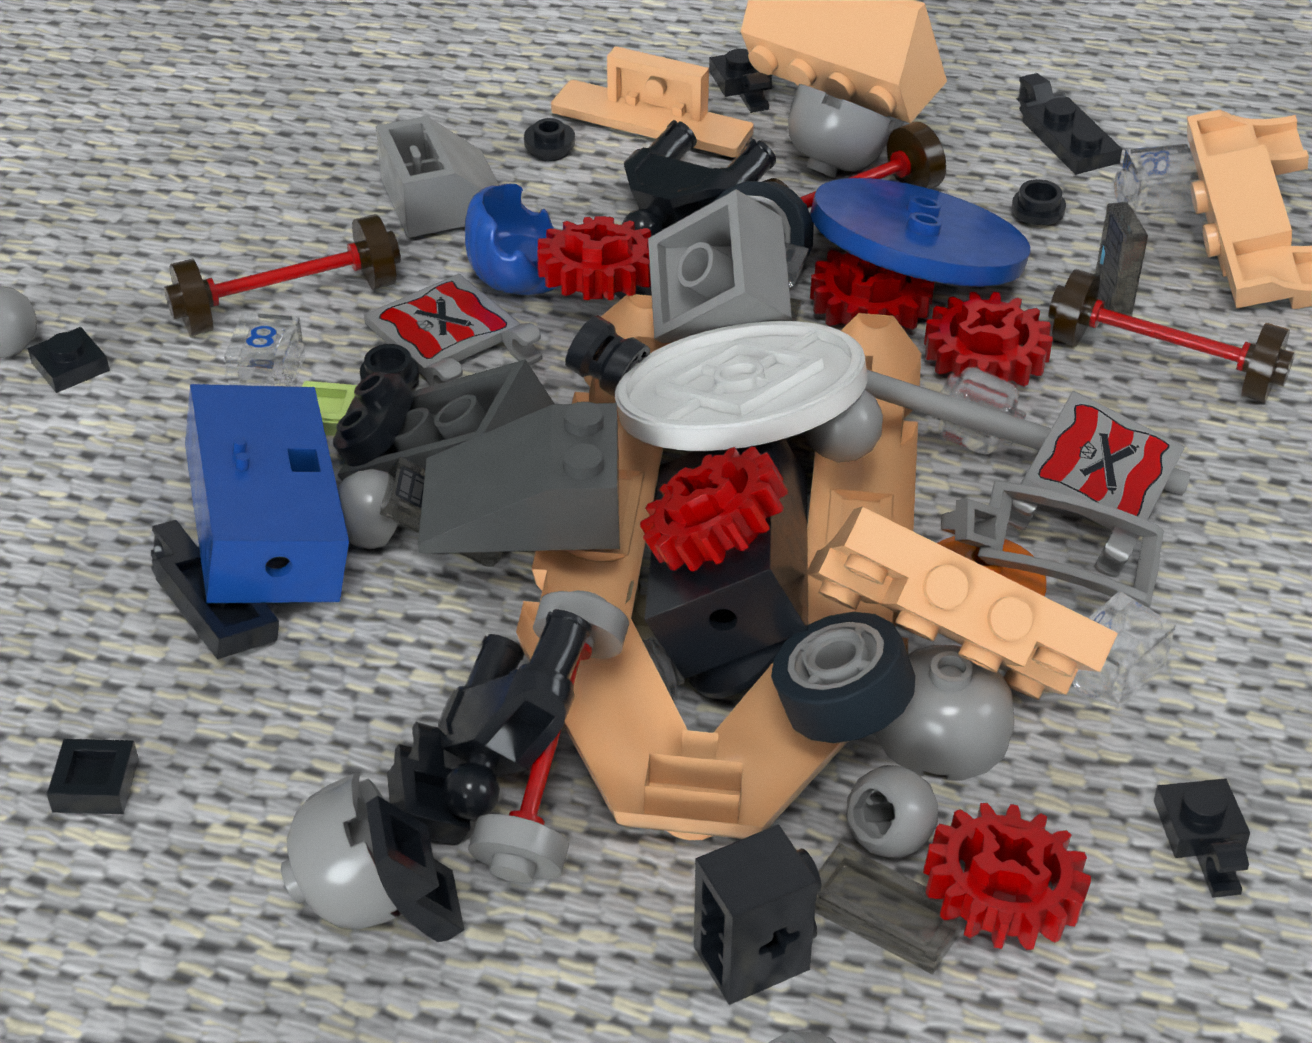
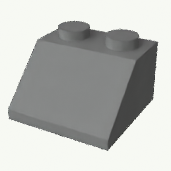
[648,189,792,343]

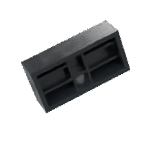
[644,438,808,679]

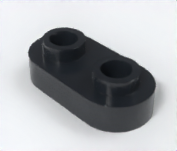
[333,372,414,467]

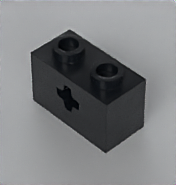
[694,824,822,1005]

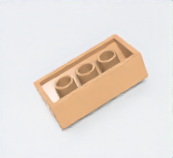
[741,0,947,123]

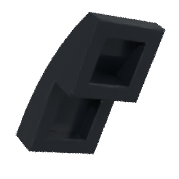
[366,795,464,942]

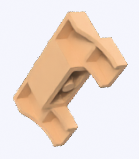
[1187,110,1312,309]
[806,507,1118,700]

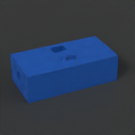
[185,384,349,603]

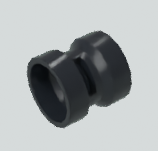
[565,315,650,397]

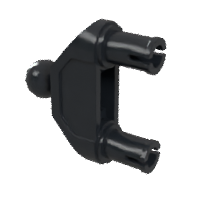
[622,120,776,236]
[438,609,592,821]

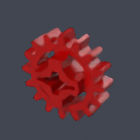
[537,216,651,300]
[810,250,934,330]
[924,292,1053,392]
[640,446,788,571]
[923,803,1091,950]

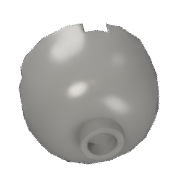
[788,84,896,178]
[876,645,1014,781]
[281,773,403,929]

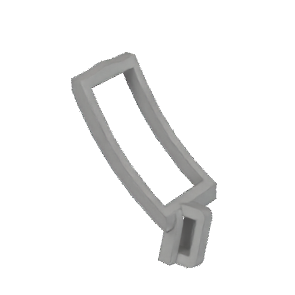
[941,480,1164,608]

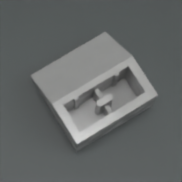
[376,116,499,238]

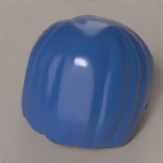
[465,183,559,295]

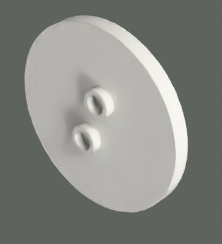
[615,321,868,451]

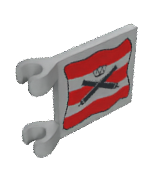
[364,274,543,386]
[1008,390,1185,577]

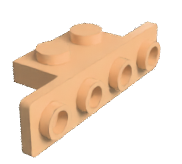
[551,46,754,157]

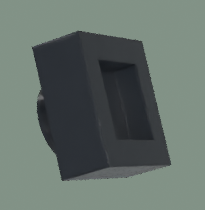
[28,327,110,393]
[47,739,139,814]

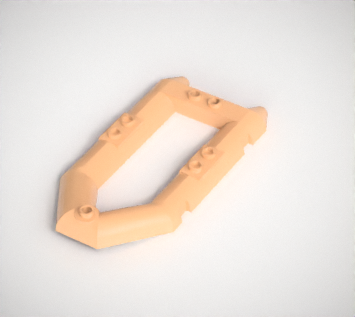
[516,294,921,841]

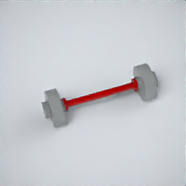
[468,590,629,883]

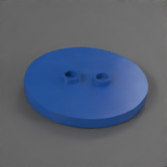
[810,178,1031,287]

